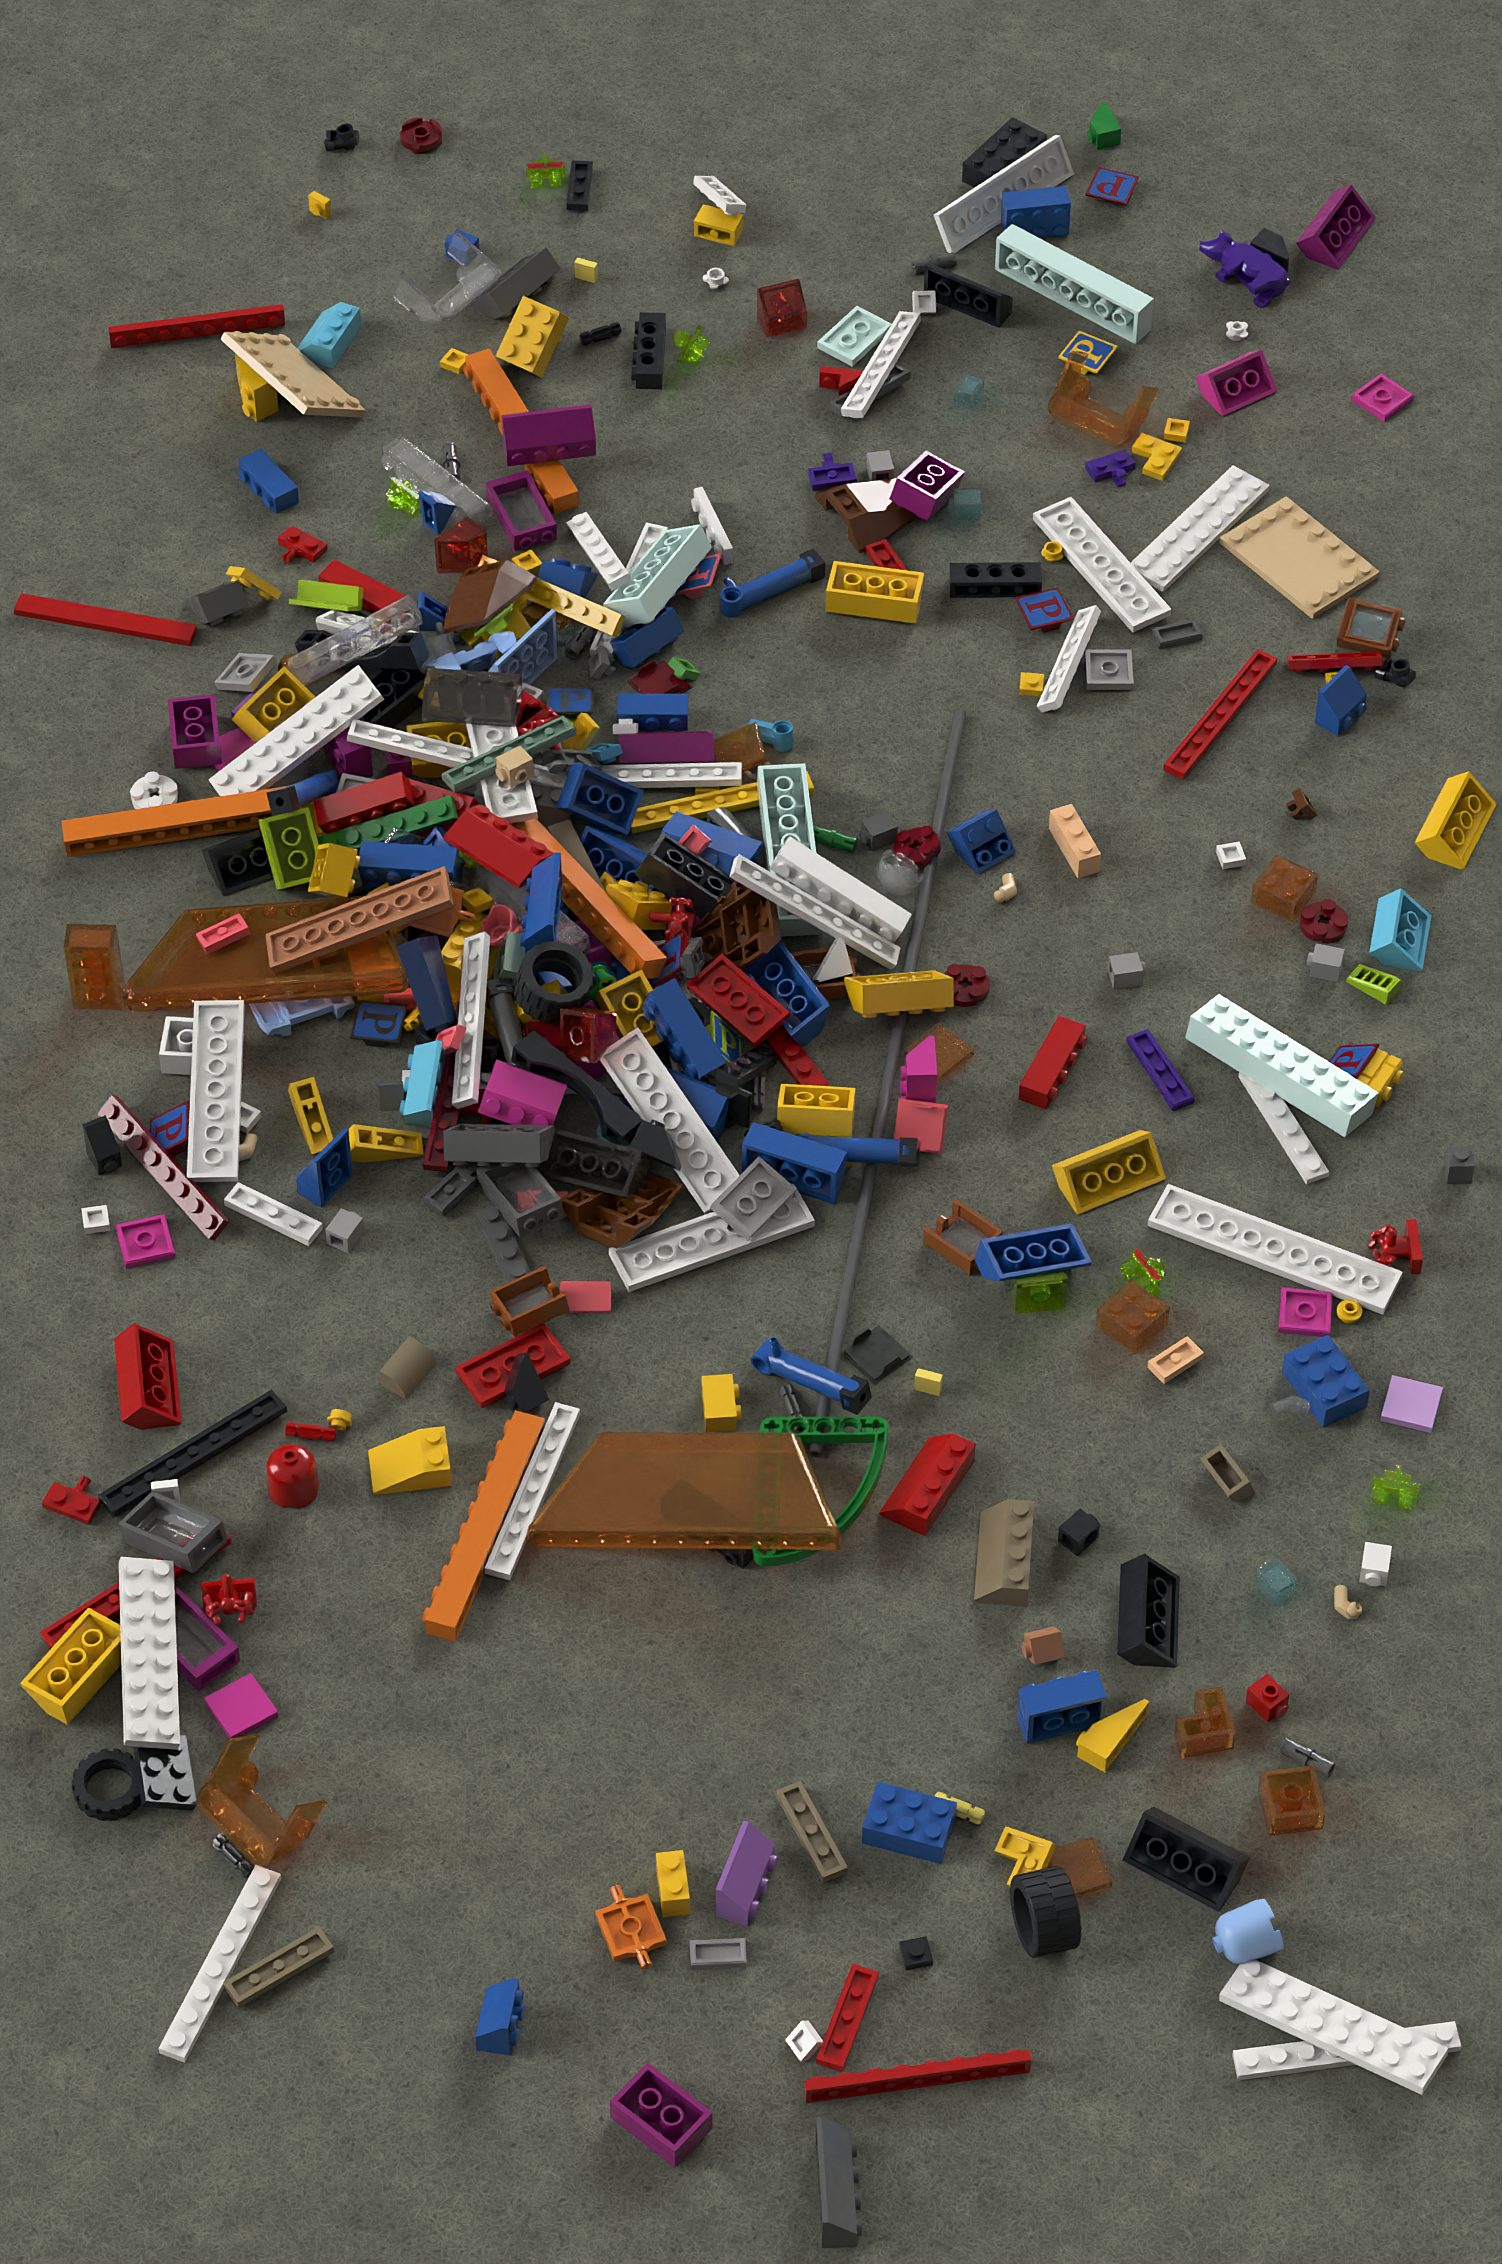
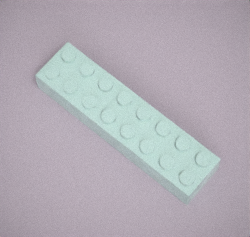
[995,224,1154,344]
[757,763,823,937]
[1185,994,1379,1137]

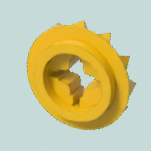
[403,1007,423,1031]

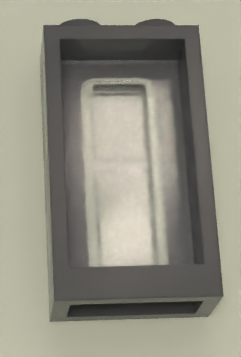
[476,1162,565,1237]
[118,1491,228,1573]

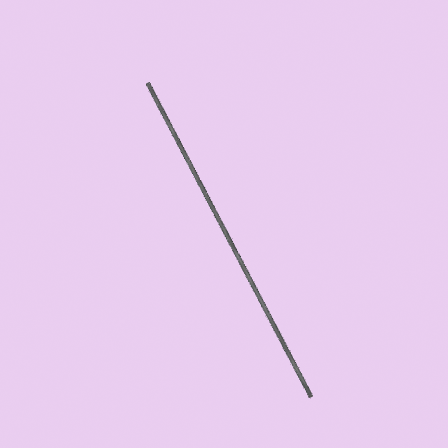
[809,709,966,1458]

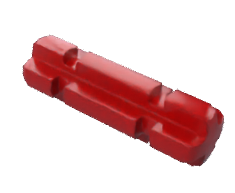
[285,1422,337,1441]

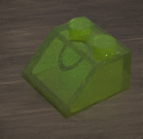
[1010,1271,1068,1314]

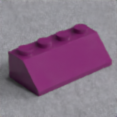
[1296,185,1376,269]
[502,404,596,467]
[619,731,714,765]

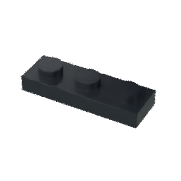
[566,160,593,211]

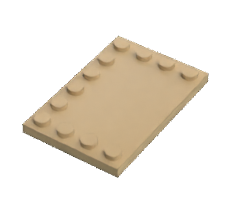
[221,331,366,417]
[1219,496,1380,619]

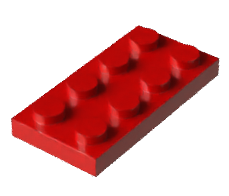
[686,954,790,1048]
[455,1323,571,1409]

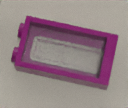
[485,470,557,551]
[174,1587,240,1692]

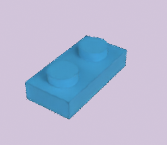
[586,743,623,764]

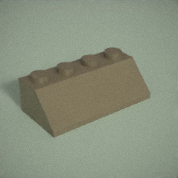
[974,1499,1034,1606]

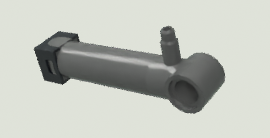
[485,978,524,1067]

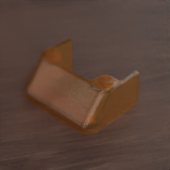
[1048,351,1159,446]
[197,1734,328,1867]

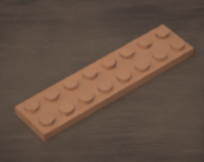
[266,866,454,974]

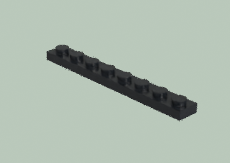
[98,1389,287,1518]

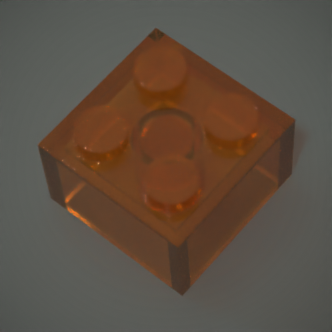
[1251,855,1318,923]
[1096,1279,1170,1355]
[1258,1765,1326,1836]

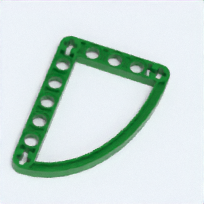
[753,1416,889,1566]

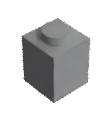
[867,450,894,481]
[1306,944,1345,982]
[1108,952,1146,989]
[325,1208,364,1254]

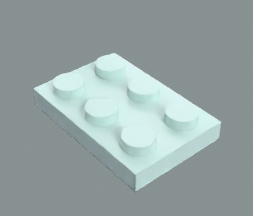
[817,306,892,367]

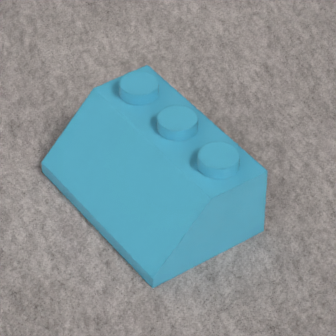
[297,302,362,368]
[1369,888,1431,971]
[400,1040,446,1127]

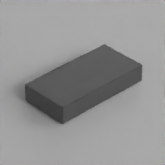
[1151,619,1203,650]

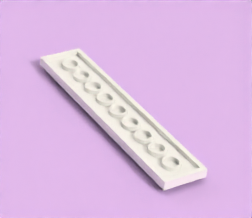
[1148,1184,1403,1315]

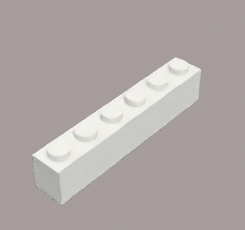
[770,836,912,944]

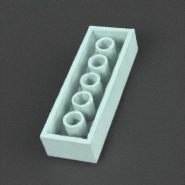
[603,524,712,628]

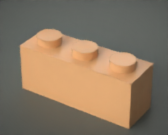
[1049,804,1101,878]

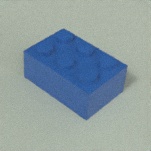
[1001,186,1071,238]
[556,763,644,835]
[1282,1335,1370,1428]
[1017,1670,1107,1744]
[862,1782,957,1864]

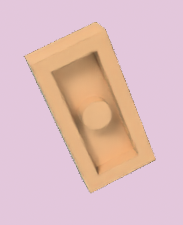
[1147,1336,1204,1384]

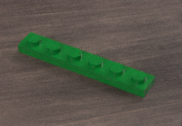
[319,795,458,852]

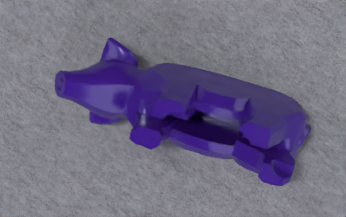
[1199,230,1291,308]

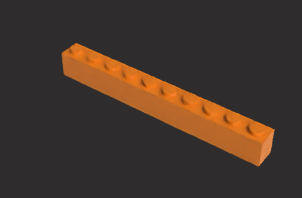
[463,348,579,514]
[62,786,302,857]
[509,819,667,979]
[422,1410,545,1642]

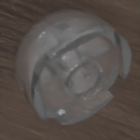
[875,849,924,896]

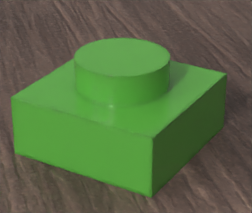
[668,657,701,681]

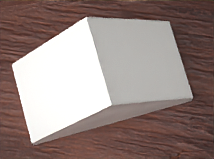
[811,937,853,984]

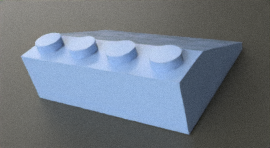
[477,609,557,690]

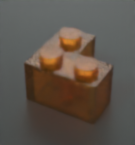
[1174,1686,1236,1758]

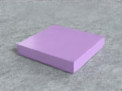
[1380,1375,1443,1433]

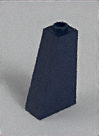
[396,935,457,1033]

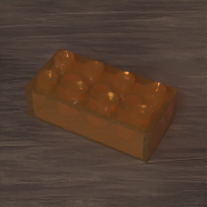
[64,924,125,1010]

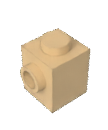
[495,745,535,788]

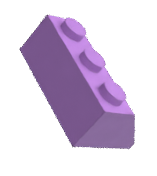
[716,1820,778,1926]

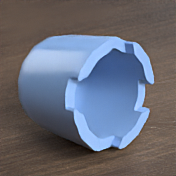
[1212,1899,1284,1964]

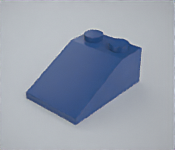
[296,1128,353,1208]

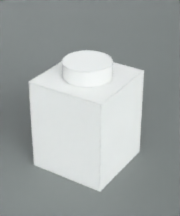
[1359,1542,1392,1586]

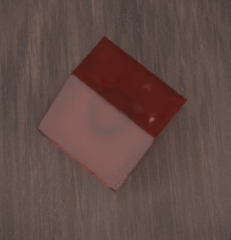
[757,279,807,337]
[434,516,488,573]
[559,1007,616,1063]

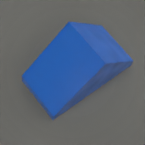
[419,491,456,534]
[418,591,447,631]

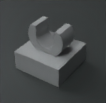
[588,646,616,679]

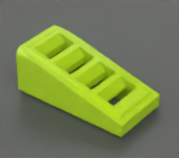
[1346,964,1401,1005]

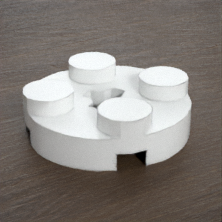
[130,772,178,809]

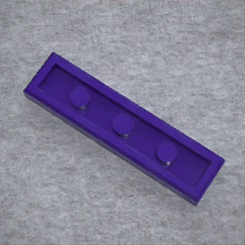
[1126,1029,1195,1111]

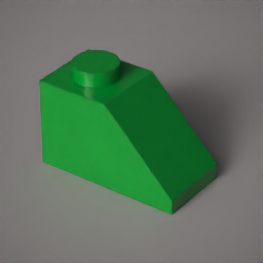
[1087,102,1121,150]

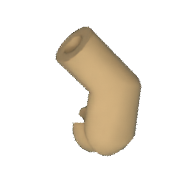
[994,873,1017,903]
[239,1133,258,1161]
[1334,1585,1362,1620]

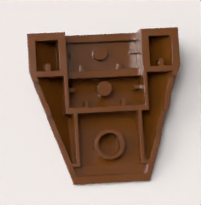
[692,880,781,972]
[561,1170,683,1249]

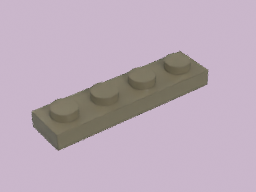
[776,1781,848,1883]
[223,1927,335,2008]

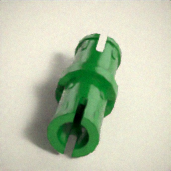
[813,825,858,853]

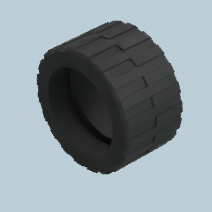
[514,941,594,1025]
[1010,1866,1082,1958]

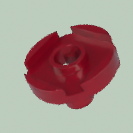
[400,118,442,154]
[893,825,941,869]
[1300,899,1348,944]
[944,964,990,1007]

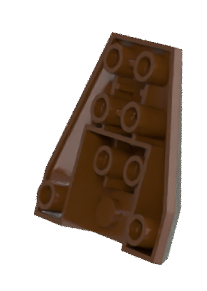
[815,478,917,553]
[443,560,537,633]

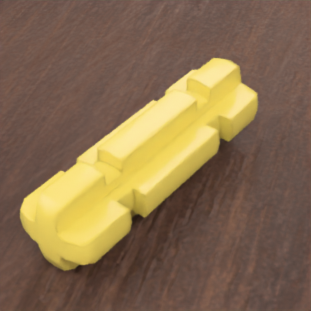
[935,1792,985,1825]

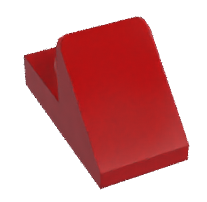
[819,366,863,397]

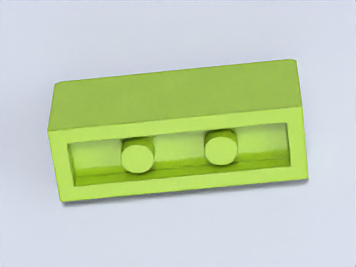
[289,580,363,611]

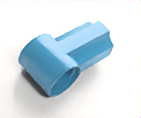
[746,719,794,752]

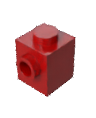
[1246,1674,1289,1723]

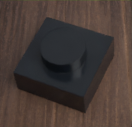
[899,1936,933,1970]

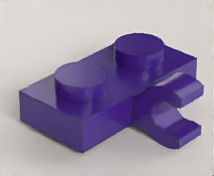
[1085,449,1135,487]
[808,453,857,491]

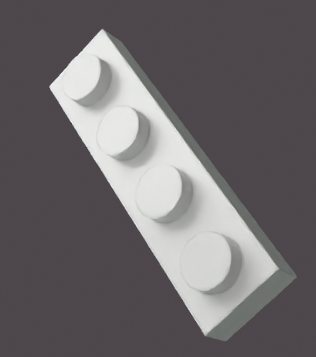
[693,176,746,215]
[691,487,733,565]
[224,1182,323,1246]

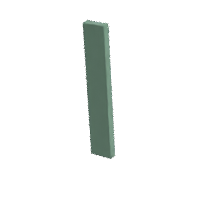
[442,716,576,793]

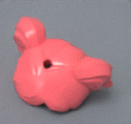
[481,904,525,947]

